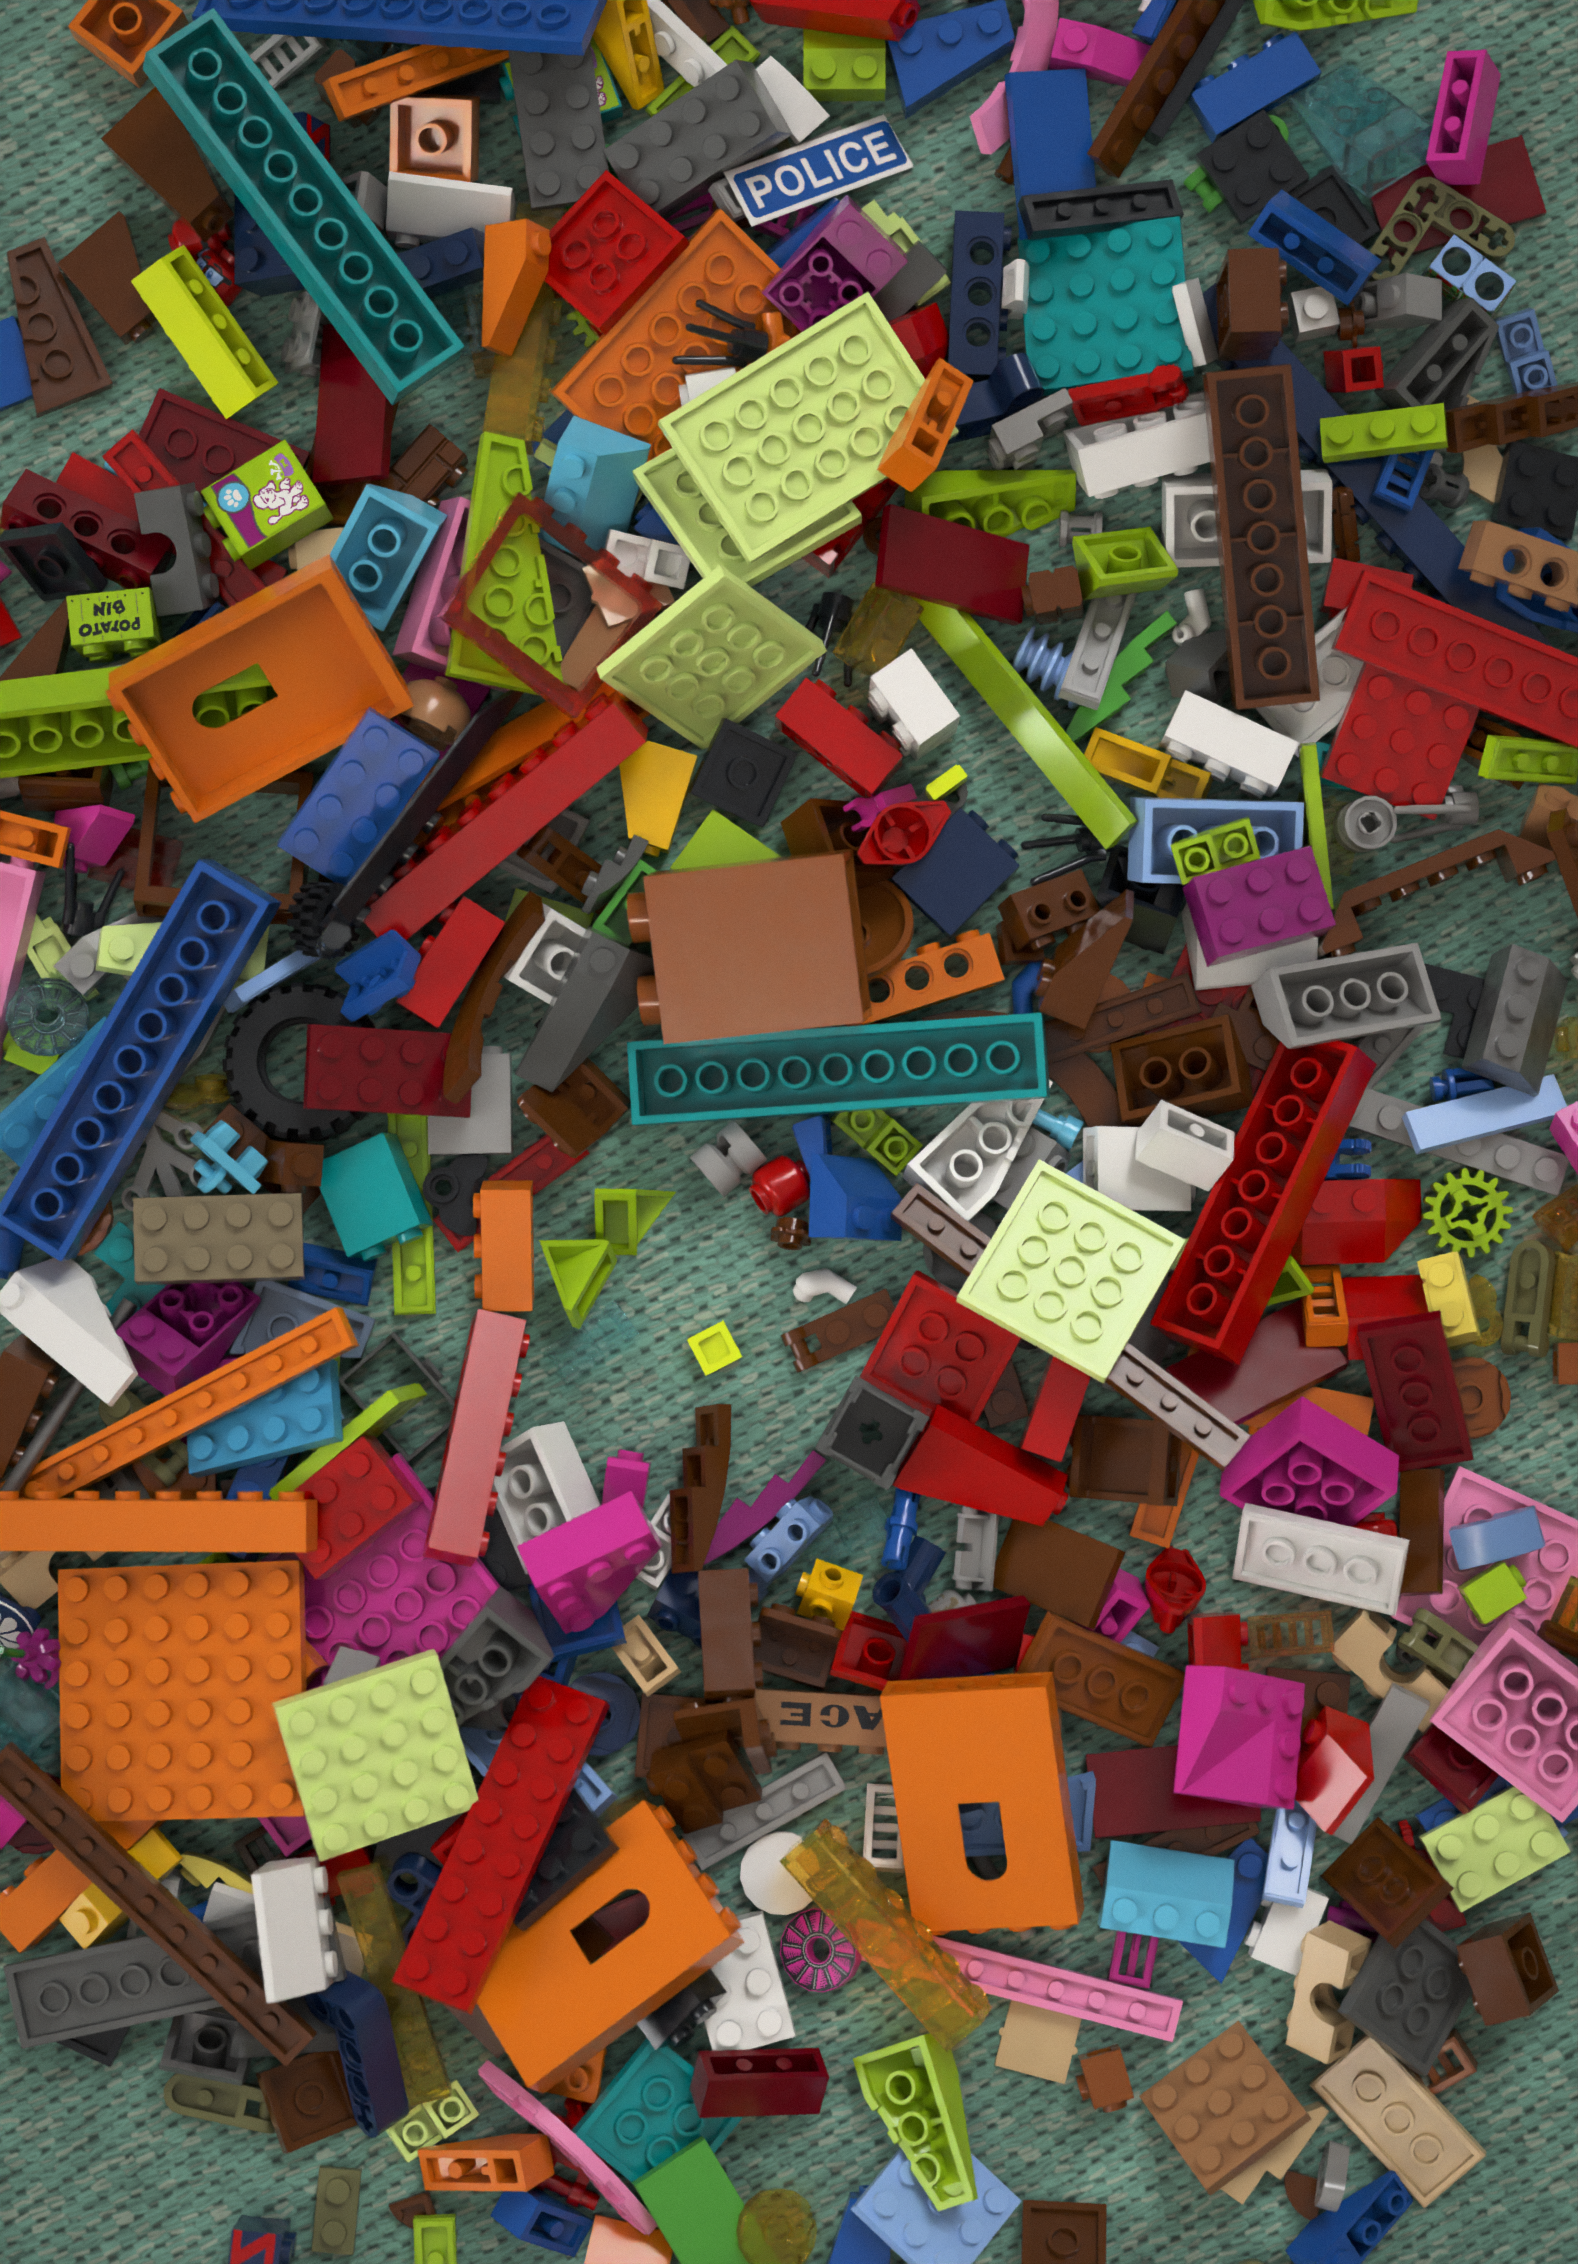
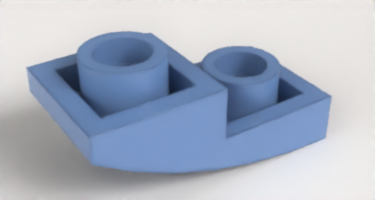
[1494,308,1557,394]
[1449,1505,1546,1570]

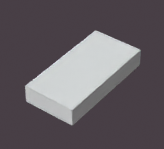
[1172,278,1218,367]

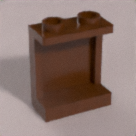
[1066,1414,1182,1506]

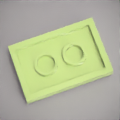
[1419,1785,1571,1912]

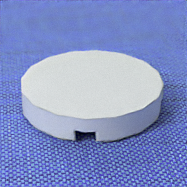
[740,1831,823,1915]

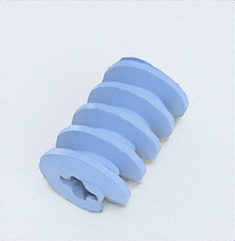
[1012,625,1079,709]

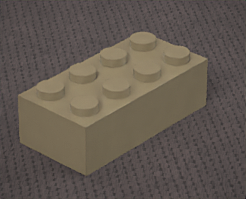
[133,1193,305,1285]

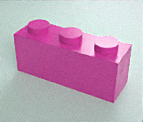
[1426,50,1501,185]

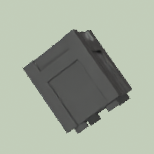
[815,1376,929,1490]

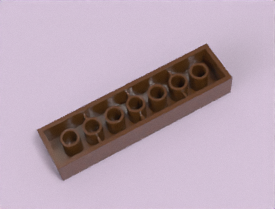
[1202,364,1320,710]

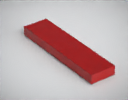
[433,1134,590,1253]

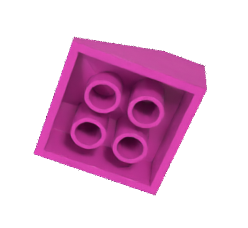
[1219,1396,1399,1527]
[517,1491,663,1634]
[1174,1666,1305,1810]

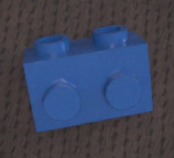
[335,930,421,1023]

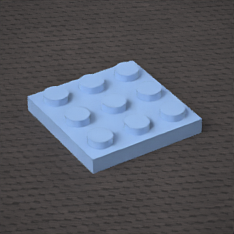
[850,2147,1021,2264]

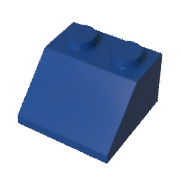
[809,1154,902,1241]

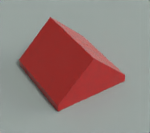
[829,1611,908,1691]

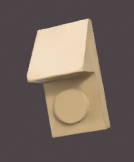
[611,1615,681,1697]

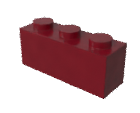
[690,2048,829,2118]

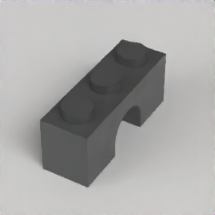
[134,482,219,616]

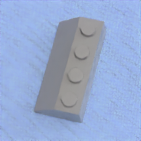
[1251,942,1442,1049]

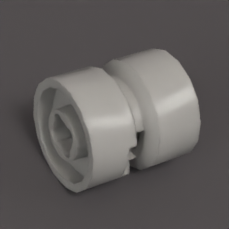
[1333,796,1397,853]
[689,1120,768,1197]

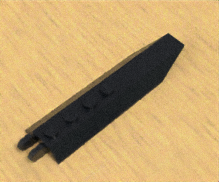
[315,689,525,961]

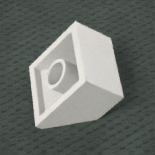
[504,903,586,1004]

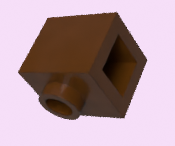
[263,1140,324,1193]

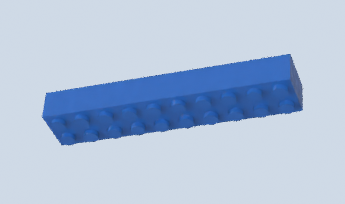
[0,859,282,1262]

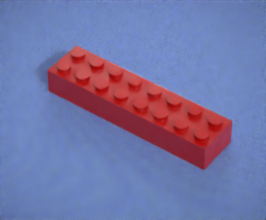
[363,690,648,940]
[1150,1040,1377,1365]

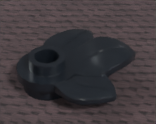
[423,1154,490,1236]

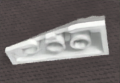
[903,1080,1053,1221]
[0,1258,138,1407]

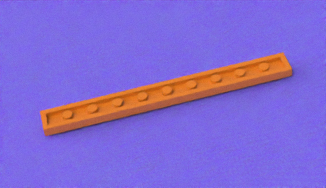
[0,1307,359,1498]

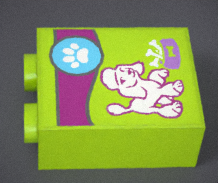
[201,440,334,570]

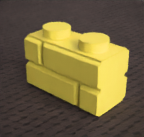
[1417,1251,1481,1347]

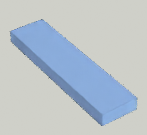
[1402,1074,1567,1155]

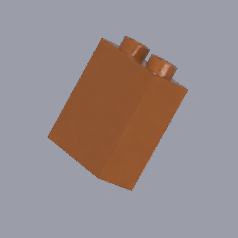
[627,849,872,1044]

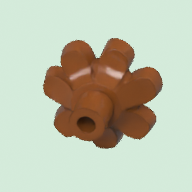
[709,0,750,25]

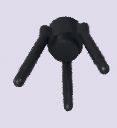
[672,299,768,368]
[805,592,858,687]
[1021,813,1115,886]
[60,842,125,936]

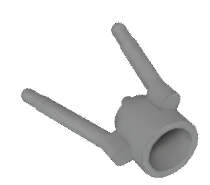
[1390,785,1479,843]

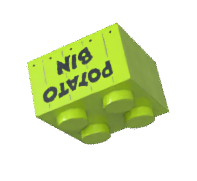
[66,587,164,663]

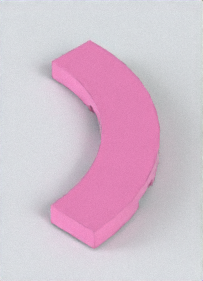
[969,0,1059,154]
[478,2060,657,2236]

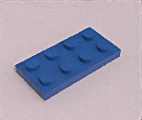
[277,706,440,886]

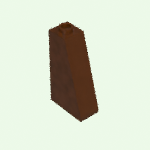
[101,87,234,243]

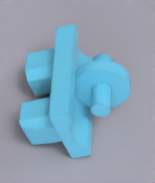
[190,1120,269,1195]

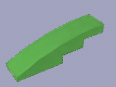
[1066,611,1177,744]

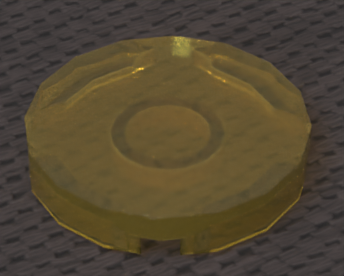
[736,2187,817,2264]

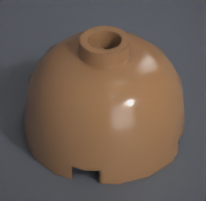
[390,676,471,752]

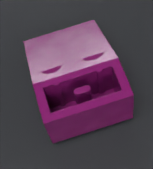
[762,195,908,332]
[115,1282,261,1396]

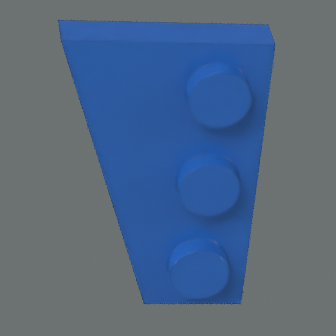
[1177,1838,1268,1984]

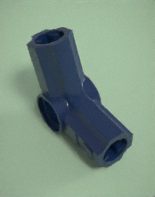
[872,1535,946,1643]

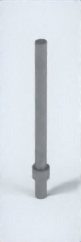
[0,1298,137,1491]

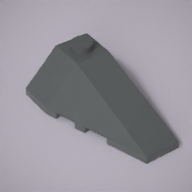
[439,1586,554,1726]

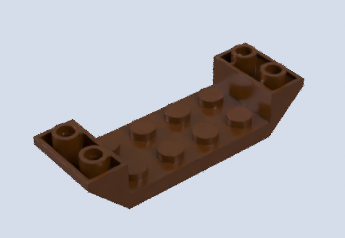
[1317,829,1556,960]

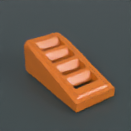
[1299,1265,1349,1347]

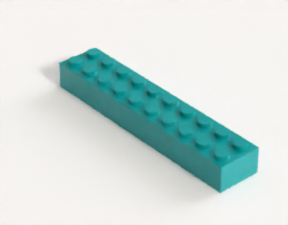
[143,8,465,406]
[627,1013,1050,1126]

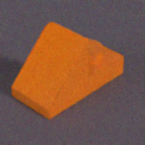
[0,810,71,869]

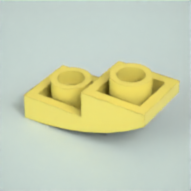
[179,1851,253,1894]

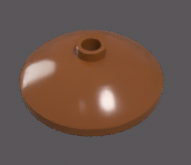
[857,880,914,978]

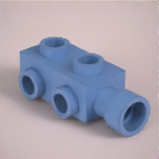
[744,1495,834,1604]

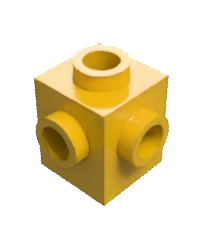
[795,1558,863,1631]

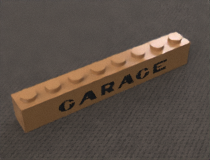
[733,1688,1062,1755]

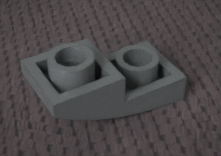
[581,834,649,914]

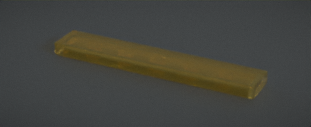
[337,1862,453,2106]

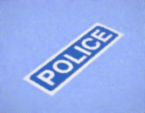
[724,114,914,227]

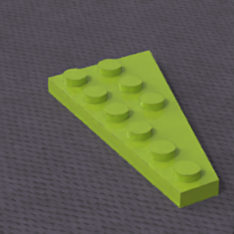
[445,431,569,701]

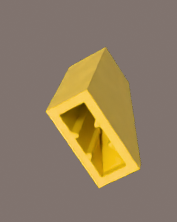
[619,740,698,858]

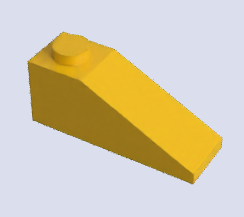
[592,0,665,110]
[59,1827,183,1949]

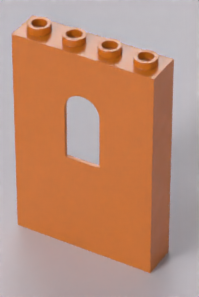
[106,554,414,824]
[880,1671,1085,1936]
[477,1800,745,2094]

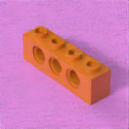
[844,929,1005,1026]

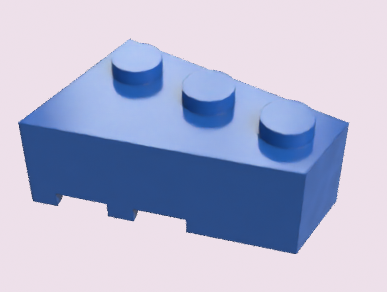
[885,0,1015,120]

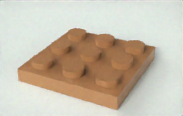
[1139,2020,1311,2196]

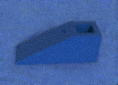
[1285,2170,1414,2264]

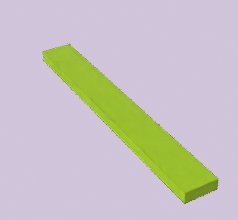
[904,596,1138,850]

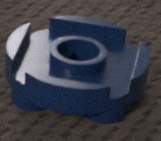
[568,1671,641,1756]

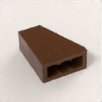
[57,211,157,345]

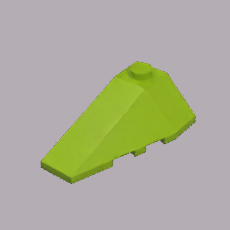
[1253,0,1418,32]
[905,470,1076,537]
[852,2030,978,2211]

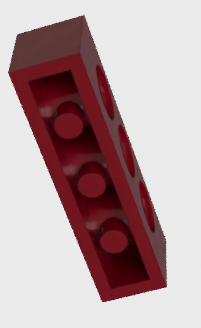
[0,469,173,590]

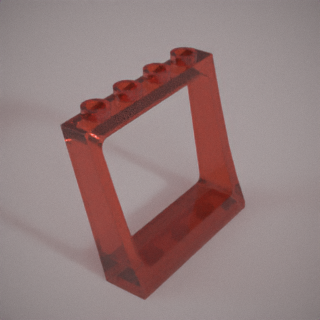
[437,492,663,719]

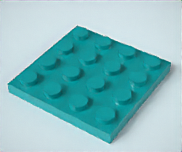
[1017,216,1195,396]

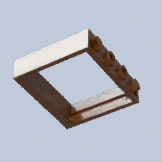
[133,763,316,925]

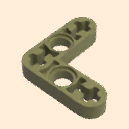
[1369,177,1515,282]

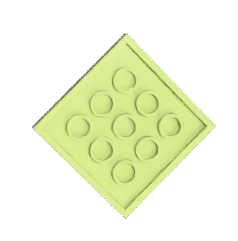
[632,448,862,587]
[596,565,827,750]
[956,1160,1186,1384]
[272,1649,479,1862]

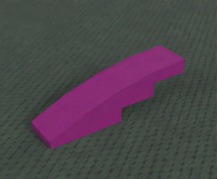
[704,1450,826,1565]

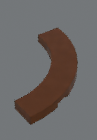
[443,891,545,1104]
[921,1010,1126,1128]

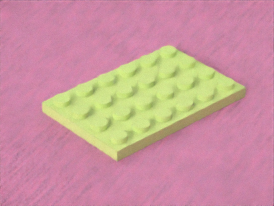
[658,292,959,565]

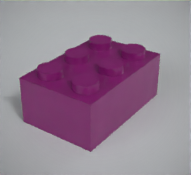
[1183,846,1336,967]

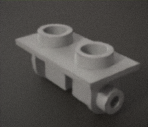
[952,1506,999,1591]

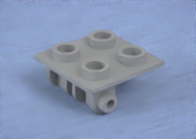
[281,290,331,378]

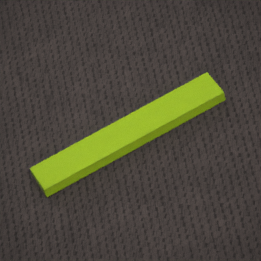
[387,1114,437,1315]

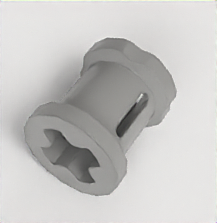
[1059,510,1103,547]

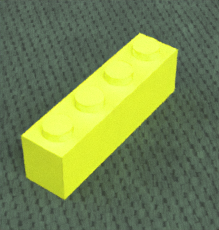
[131,245,279,419]

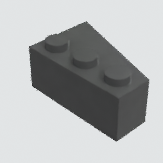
[1374,298,1499,411]

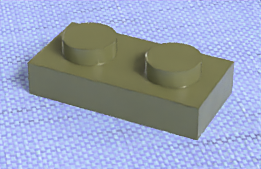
[312,2165,362,2255]

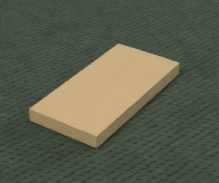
[1310,2033,1486,2208]

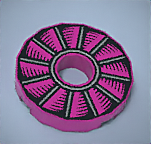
[780,1908,862,1992]

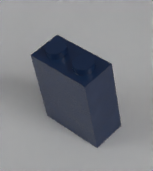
[891,808,1020,939]

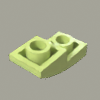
[386,2080,479,2163]

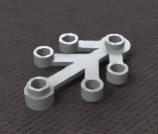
[121,1109,213,1211]

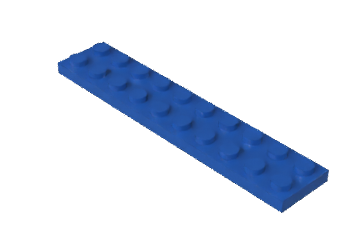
[192,0,607,56]

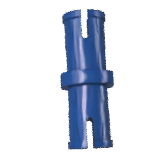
[881,1487,921,1570]

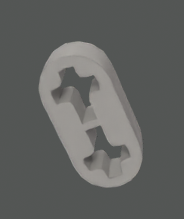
[1315,2140,1350,2213]

